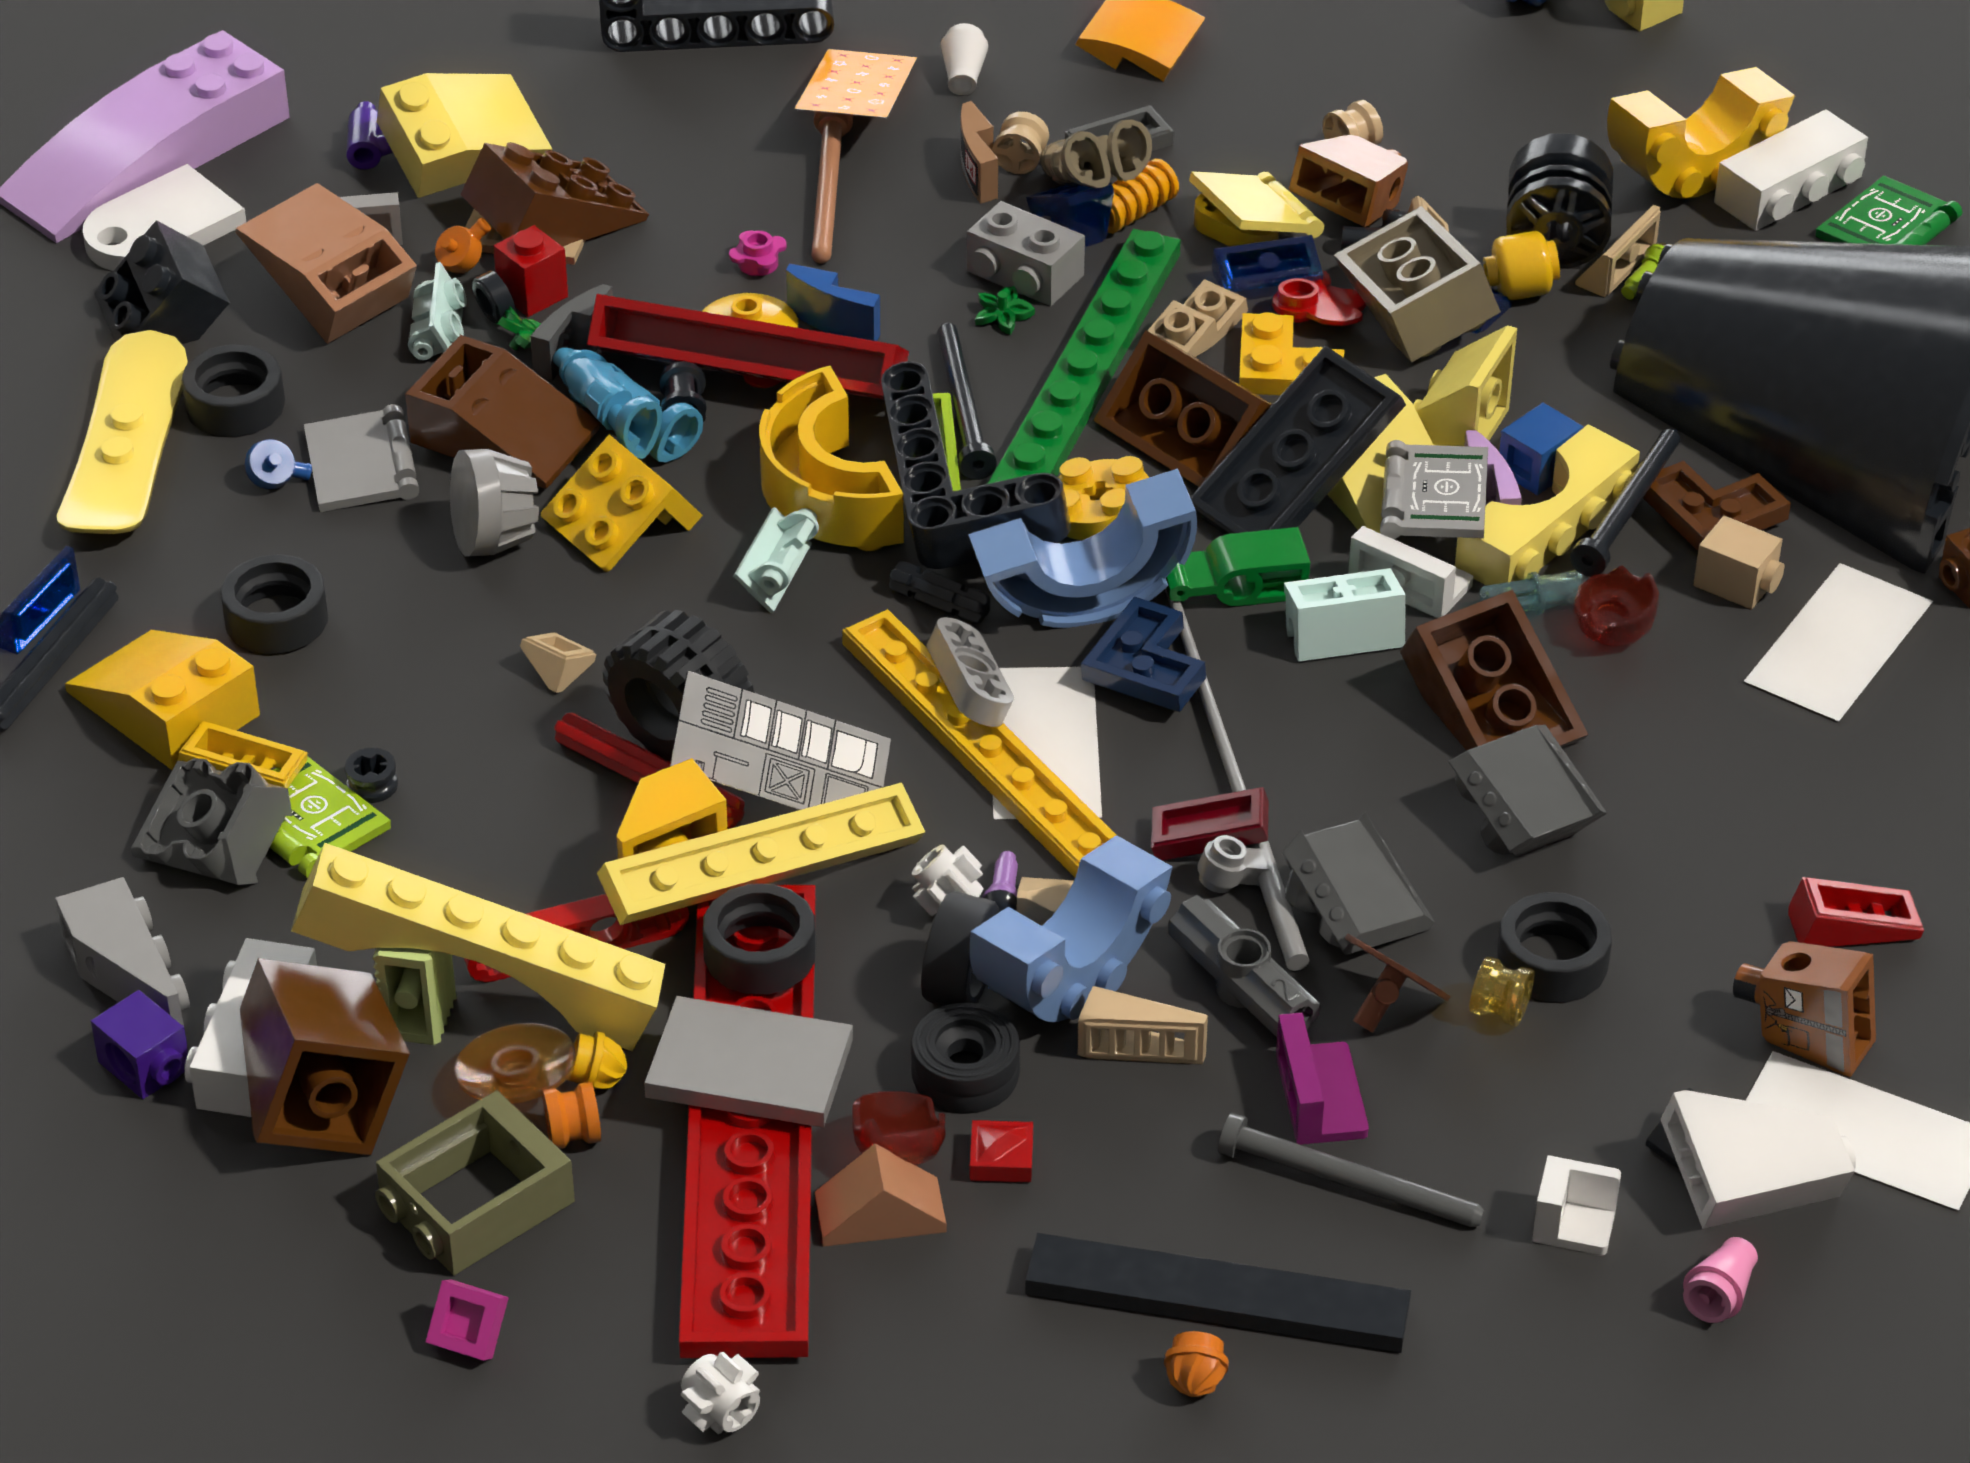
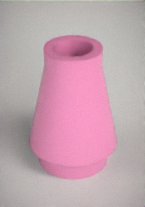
[1683,1237,1758,1323]

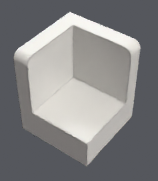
[1532,1155,1621,1256]

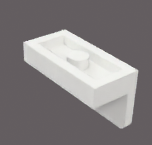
[1348,526,1473,618]

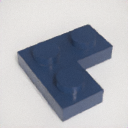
[1081,596,1206,712]

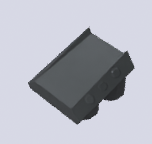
[1448,725,1607,857]
[131,758,293,885]
[1282,811,1435,955]

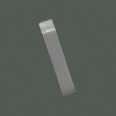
[926,617,1014,727]

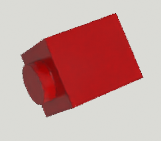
[493,225,568,317]

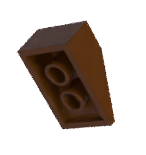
[1400,589,1588,751]

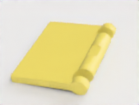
[1189,171,1324,238]

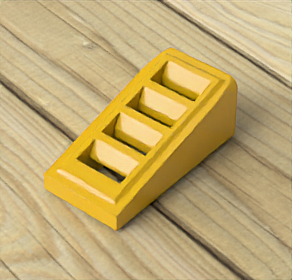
[178,721,308,789]

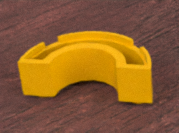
[1607,67,1795,198]
[759,366,904,551]

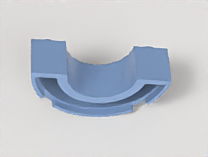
[968,469,1197,628]
[970,835,1172,1022]

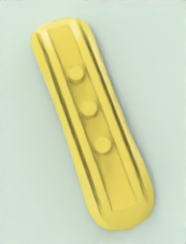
[56,330,188,534]

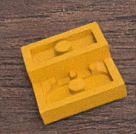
[1075,0,1205,82]

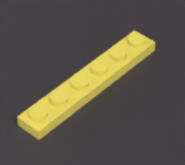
[597,783,925,925]

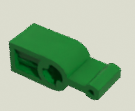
[1166,527,1311,606]

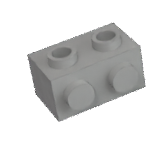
[967,201,1085,306]

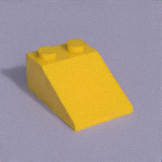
[65,630,260,770]

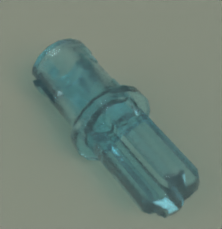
[1479,570,1591,615]

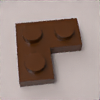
[1643,460,1791,551]

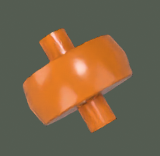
[435,218,491,274]

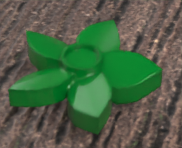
[975,286,1035,335]
[497,306,541,350]

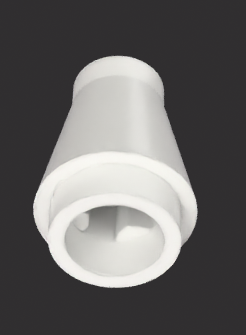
[941,23,988,95]

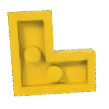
[1239,312,1344,396]

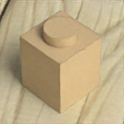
[1693,516,1785,610]

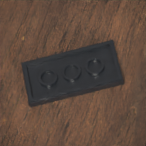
[1190,345,1406,535]

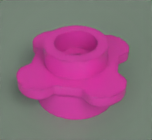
[729,230,787,276]

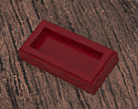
[1151,787,1269,860]

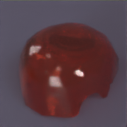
[1573,566,1659,646]
[852,1091,946,1166]

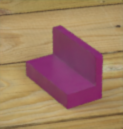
[1276,1012,1369,1145]

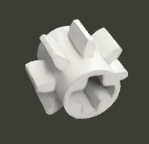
[912,845,983,916]
[681,1352,760,1434]

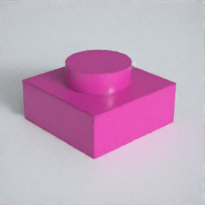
[426,1279,509,1361]

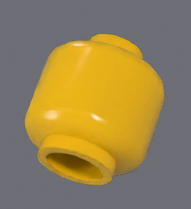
[1483,231,1560,301]

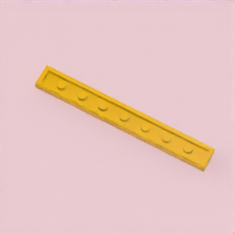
[842,609,1116,877]

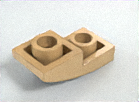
[1148,279,1248,357]

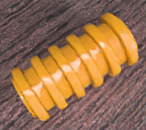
[1089,158,1179,234]

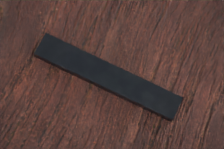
[1025,1233,1411,1353]

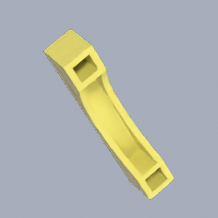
[291,843,665,1051]

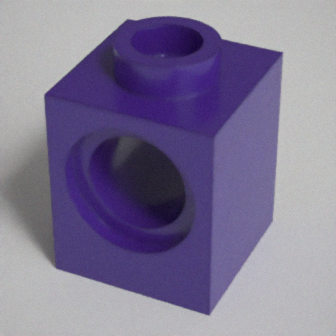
[91,990,188,1099]

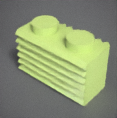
[372,948,457,1045]

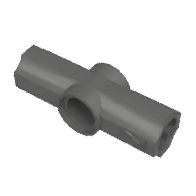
[1168,895,1320,1037]

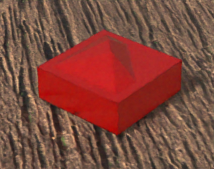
[970,1120,1033,1182]

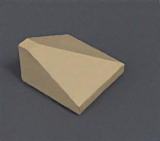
[520,632,597,693]
[1017,877,1074,926]

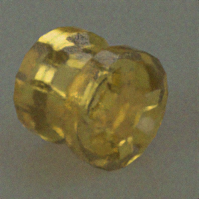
[1469,956,1535,1027]

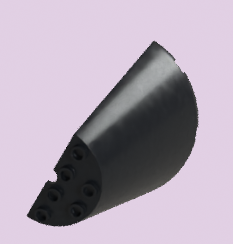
[1610,238,1970,574]

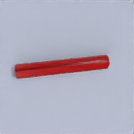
[554,712,745,829]

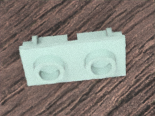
[408,262,467,360]
[733,507,819,613]

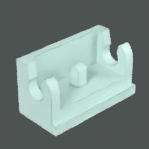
[1284,568,1406,662]

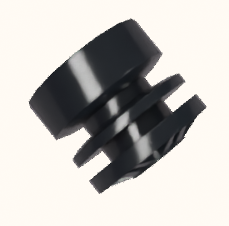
[1506,133,1613,268]

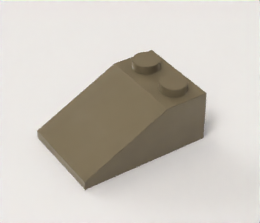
[1334,206,1501,362]

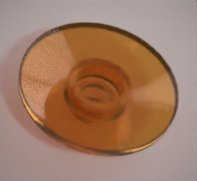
[455,1023,576,1104]

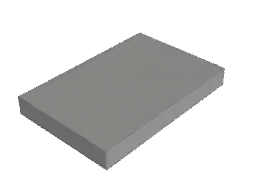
[644,996,853,1128]

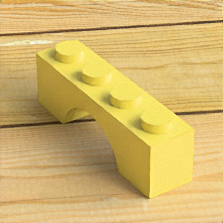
[1455,424,1640,594]

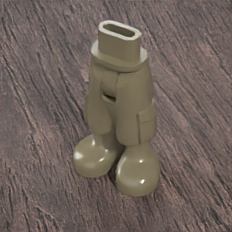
[1040,119,1152,188]

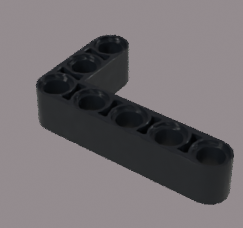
[599,0,835,52]
[881,361,1071,569]

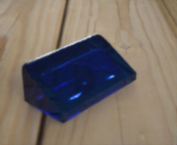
[1212,235,1324,292]
[0,546,81,655]

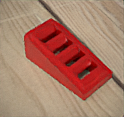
[1788,877,1924,947]

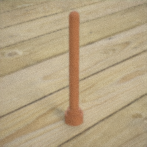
[811,111,853,264]

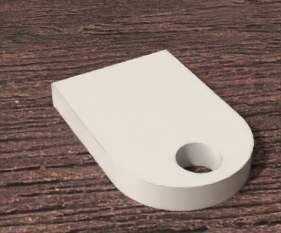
[83,164,246,271]

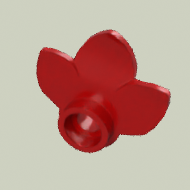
[1272,270,1366,326]

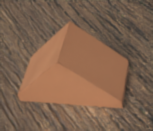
[815,1143,947,1247]

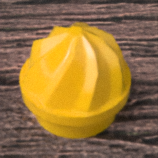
[567,1031,627,1089]

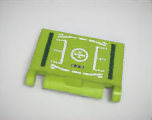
[270,756,391,878]

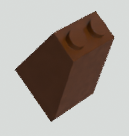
[239,958,410,1155]

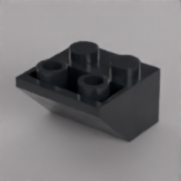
[94,220,230,344]

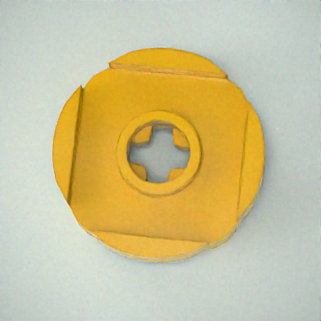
[1058,456,1149,540]

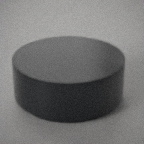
[472,270,516,324]

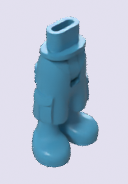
[553,347,703,463]

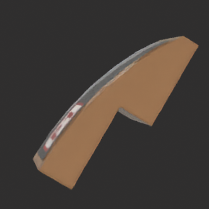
[960,101,998,204]

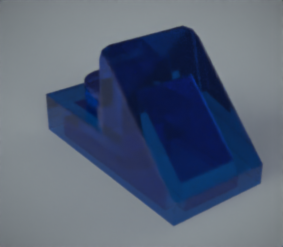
[1026,182,1114,247]

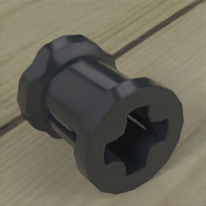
[659,361,707,422]

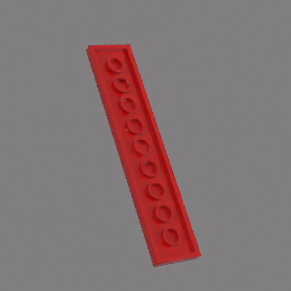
[679,885,816,1358]

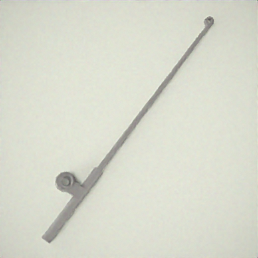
[1165,588,1309,971]

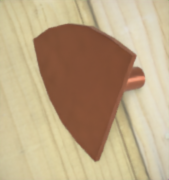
[1345,934,1451,1033]

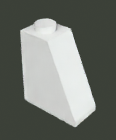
[1661,1090,1856,1229]

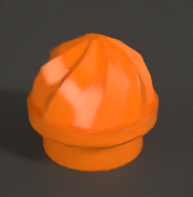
[1164,1331,1229,1397]

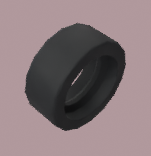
[181,344,285,437]
[221,554,328,654]
[703,884,816,994]
[921,891,999,1006]
[1497,892,1612,1003]

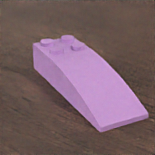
[0,30,290,243]

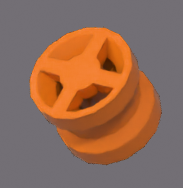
[542,1081,601,1149]

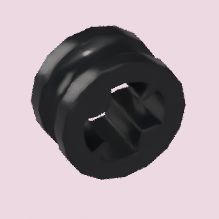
[344,748,398,803]

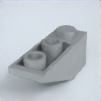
[55,877,190,1026]

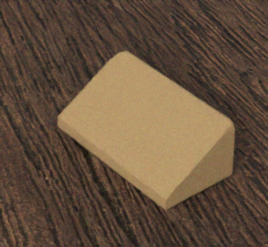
[1575,205,1661,297]

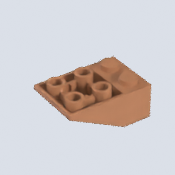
[235,183,417,344]

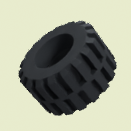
[603,610,754,762]

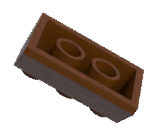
[1093,330,1273,487]

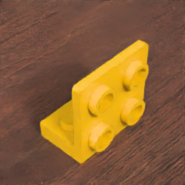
[541,434,703,572]

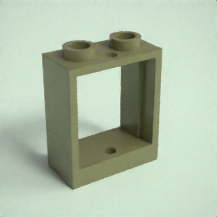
[375,1090,575,1275]

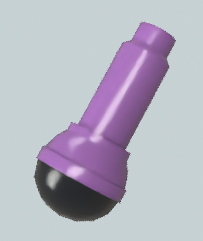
[982,851,1018,912]

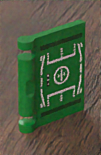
[1815,175,1963,245]

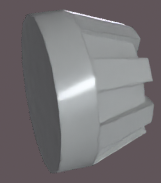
[450,449,539,556]

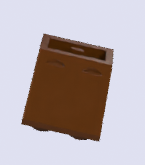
[460,142,649,246]
[405,335,600,489]

